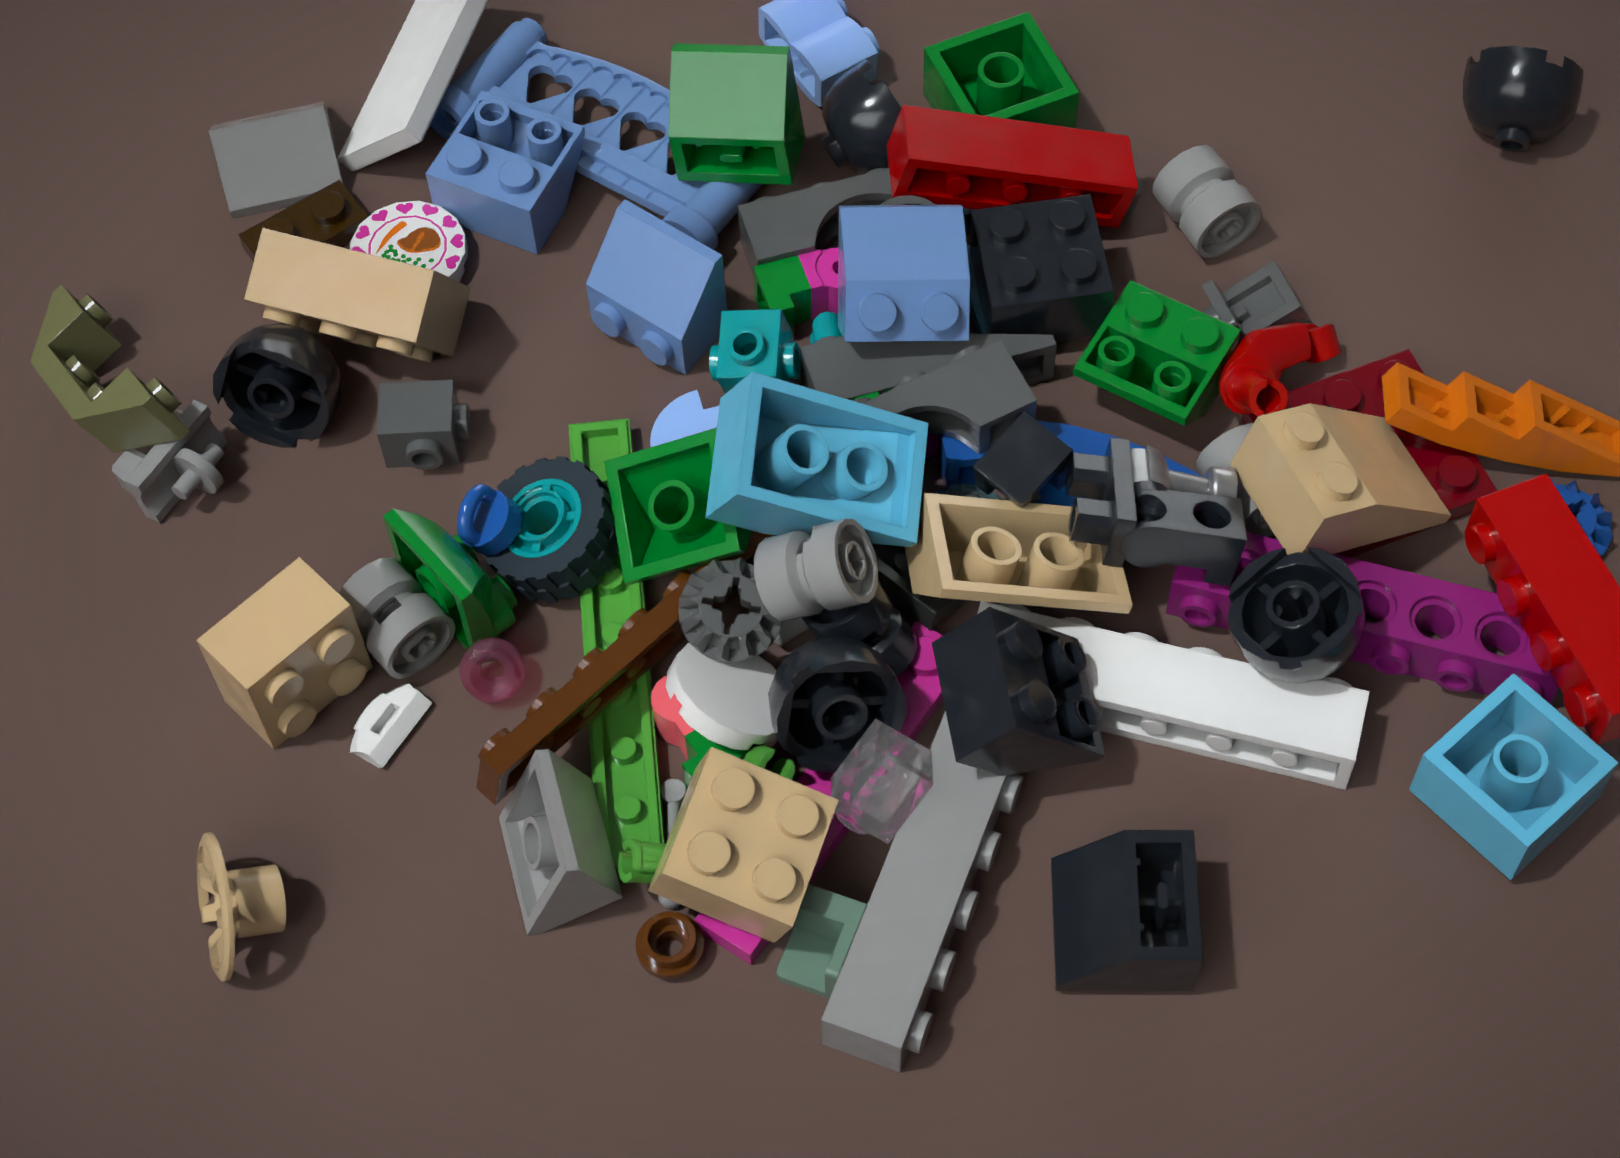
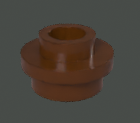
[635,911,704,980]

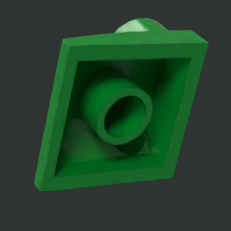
[383,509,518,663]

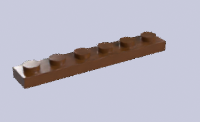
[476,531,772,805]

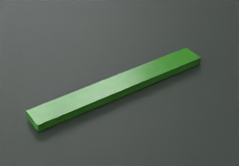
[568,418,665,880]

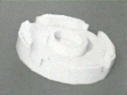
[666,643,778,750]

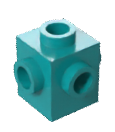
[709,309,801,394]

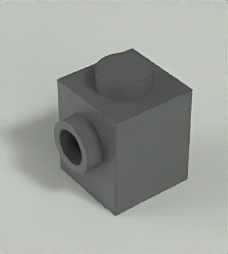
[377,379,471,470]

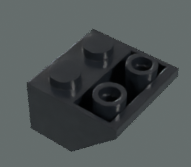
[932,607,1106,776]
[1051,830,1203,991]

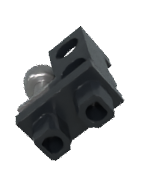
[1065,437,1247,586]

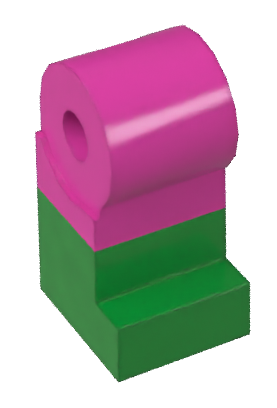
[753,247,838,333]

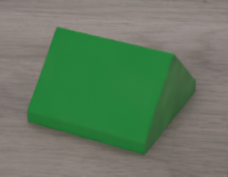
[604,427,752,585]

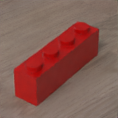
[887,105,1138,228]
[1464,473,1620,745]

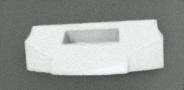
[349,683,432,768]

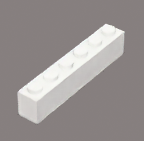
[977,601,1370,790]

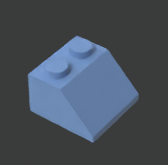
[586,199,727,375]
[838,205,970,342]

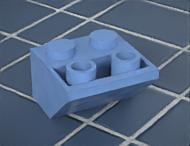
[425,90,585,255]

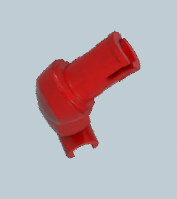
[1219,322,1341,417]

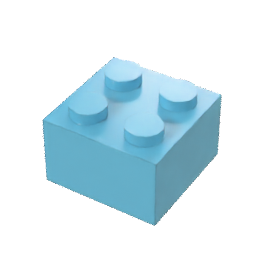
[1409,673,1619,880]

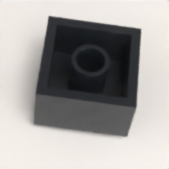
[970,194,1114,341]

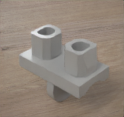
[112,400,228,523]

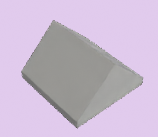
[209,101,343,219]
[499,749,623,936]

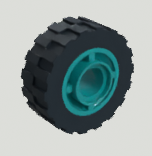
[484,456,619,603]

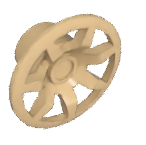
[197,832,286,982]

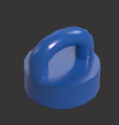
[457,484,522,556]

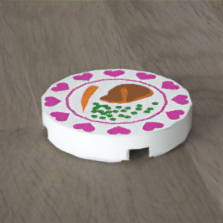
[350,201,468,282]

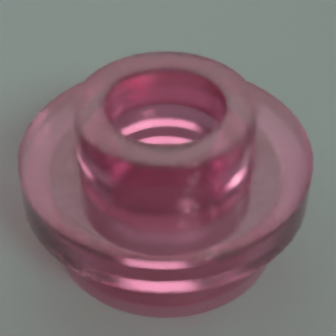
[459,638,525,703]

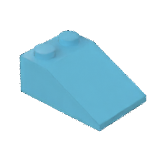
[705,372,928,547]

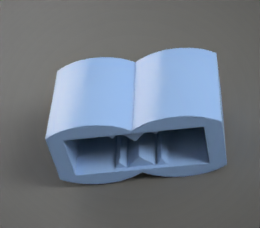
[758,0,880,107]

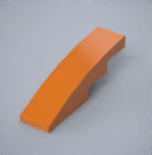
[1382,362,1620,477]

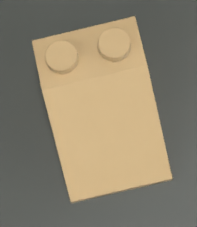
[1230,403,1451,554]

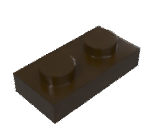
[238,180,369,262]

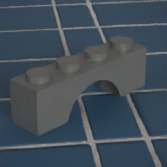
[738,168,974,278]
[853,339,1037,454]

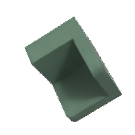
[776,884,867,999]

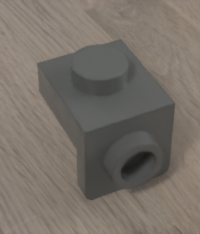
[1202,260,1308,344]

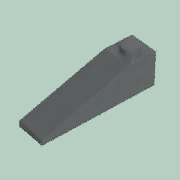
[800,333,1057,401]

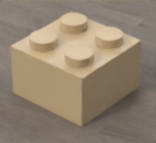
[196,557,373,749]
[648,747,839,943]

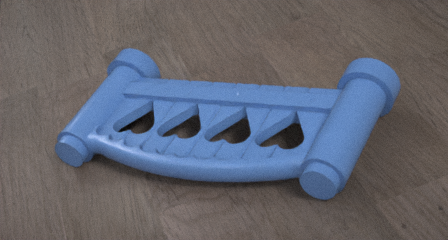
[430,18,762,250]

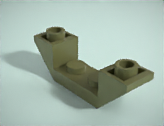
[30,284,191,453]

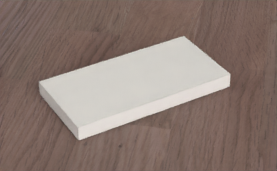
[337,0,489,171]

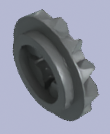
[678,557,783,662]

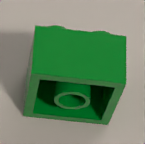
[923,11,1079,128]

